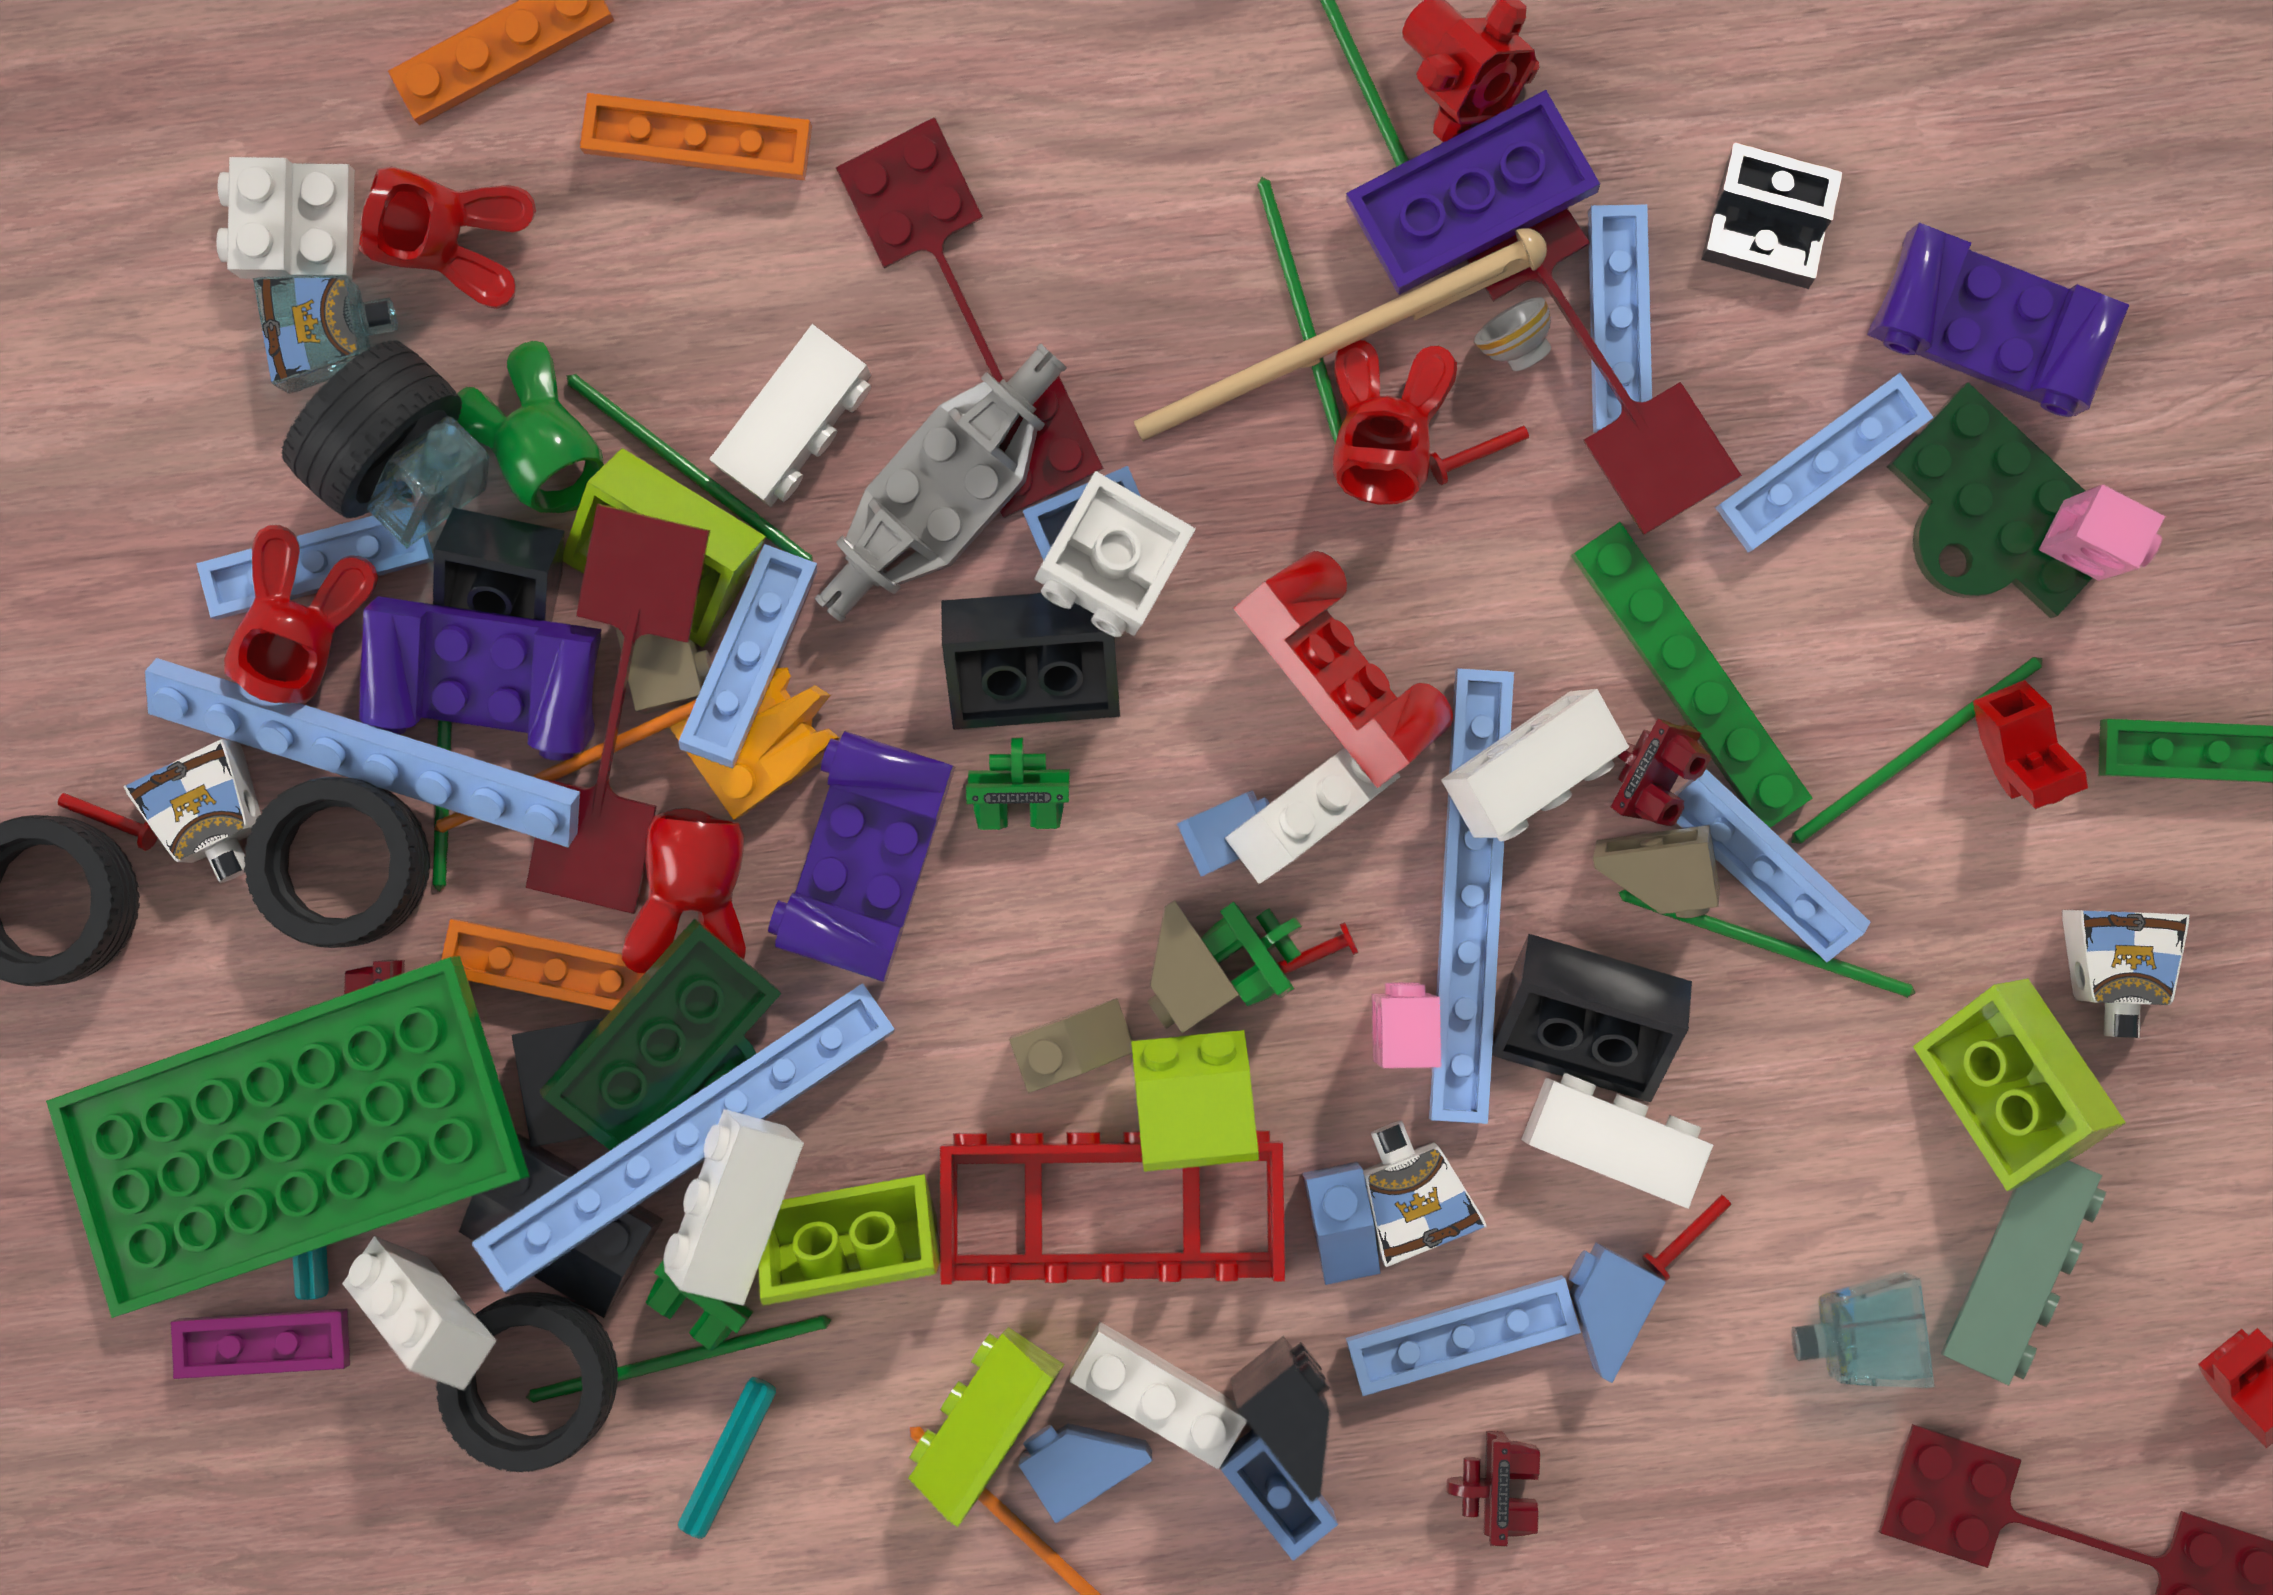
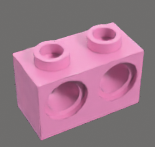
[2039,484,2165,581]
[1372,982,1441,1068]

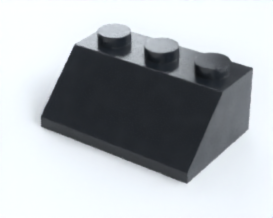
[941,593,1120,730]
[1492,934,1692,1102]
[459,1134,663,1318]
[1231,1336,1330,1503]

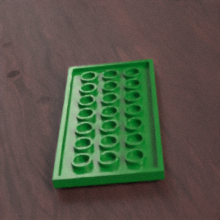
[46,956,530,1318]

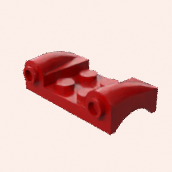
[1233,551,1453,788]

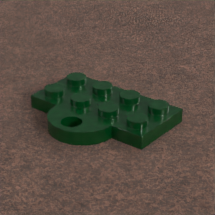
[1887,382,2092,618]
[539,918,782,1151]

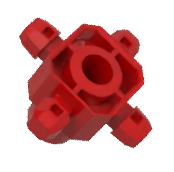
[1402,0,1540,142]

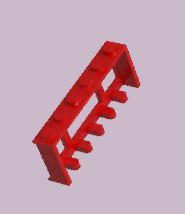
[940,1130,1285,1285]

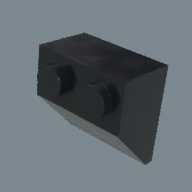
[433,507,565,622]

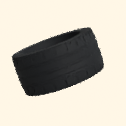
[281,340,462,519]
[244,777,430,948]
[0,815,140,986]
[436,1292,618,1472]

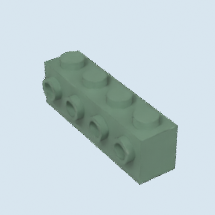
[1941,1161,2106,1386]

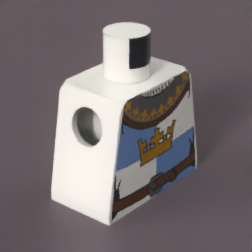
[123,739,261,883]
[2062,910,2189,1038]
[1363,1121,1487,1267]

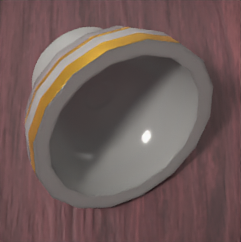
[1474,297,1551,371]

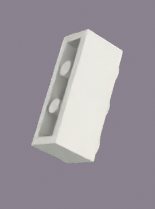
[709,324,871,508]
[1441,689,1629,841]
[1225,747,1401,884]
[1521,1073,1713,1209]
[664,1109,804,1305]
[343,1236,496,1390]
[1070,1321,1247,1470]

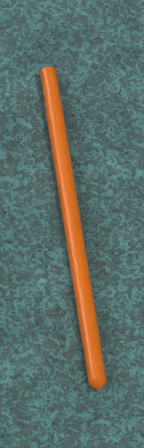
[434,699,697,833]
[910,1427,1101,1595]

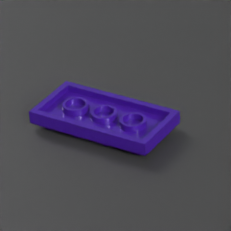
[1346,90,1600,295]

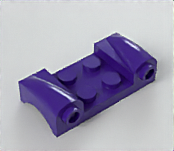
[1867,222,2129,417]
[359,596,602,761]
[768,731,956,982]

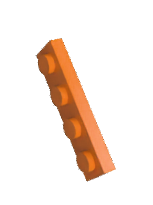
[388,0,615,126]
[580,93,812,181]
[441,919,645,1010]

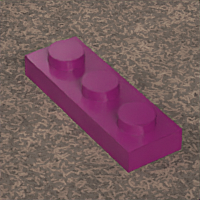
[171,1308,350,1379]

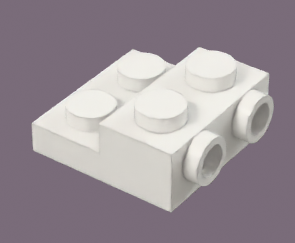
[217,157,355,280]
[1034,471,1196,637]

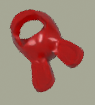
[358,166,536,309]
[1333,340,1457,505]
[224,525,378,704]
[622,808,746,973]

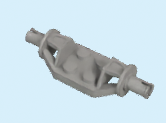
[815,343,1067,622]

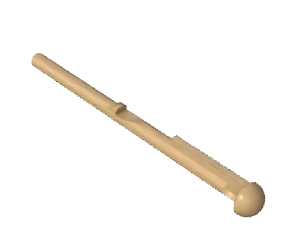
[1134,228,1547,441]

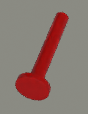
[1430,425,1529,486]
[58,793,158,851]
[1277,922,1359,974]
[1642,1195,1732,1281]

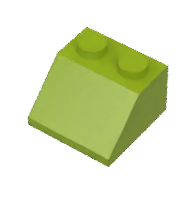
[1131,1030,1259,1172]

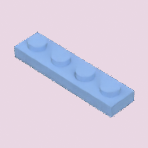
[1588,204,1652,433]
[1715,373,1934,552]
[196,504,434,620]
[678,544,817,769]
[1674,769,1871,962]
[1345,1275,1581,1396]

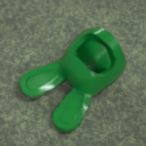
[454,341,604,513]

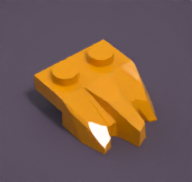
[669,667,840,820]

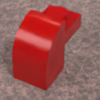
[1973,680,2088,809]
[2198,1328,2273,1449]

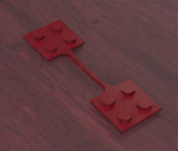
[836,117,1104,518]
[1467,208,1742,535]
[526,504,711,914]
[1879,1424,2273,1595]

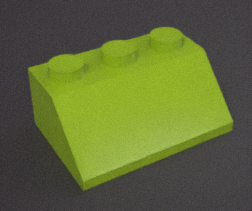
[563,448,766,647]
[1913,978,2126,1192]
[759,1174,940,1305]
[908,1327,1065,1527]

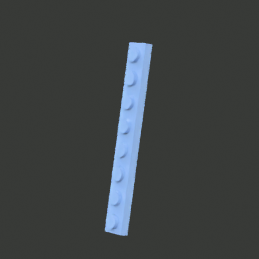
[145,658,580,847]
[1429,668,1514,1124]
[472,983,895,1294]

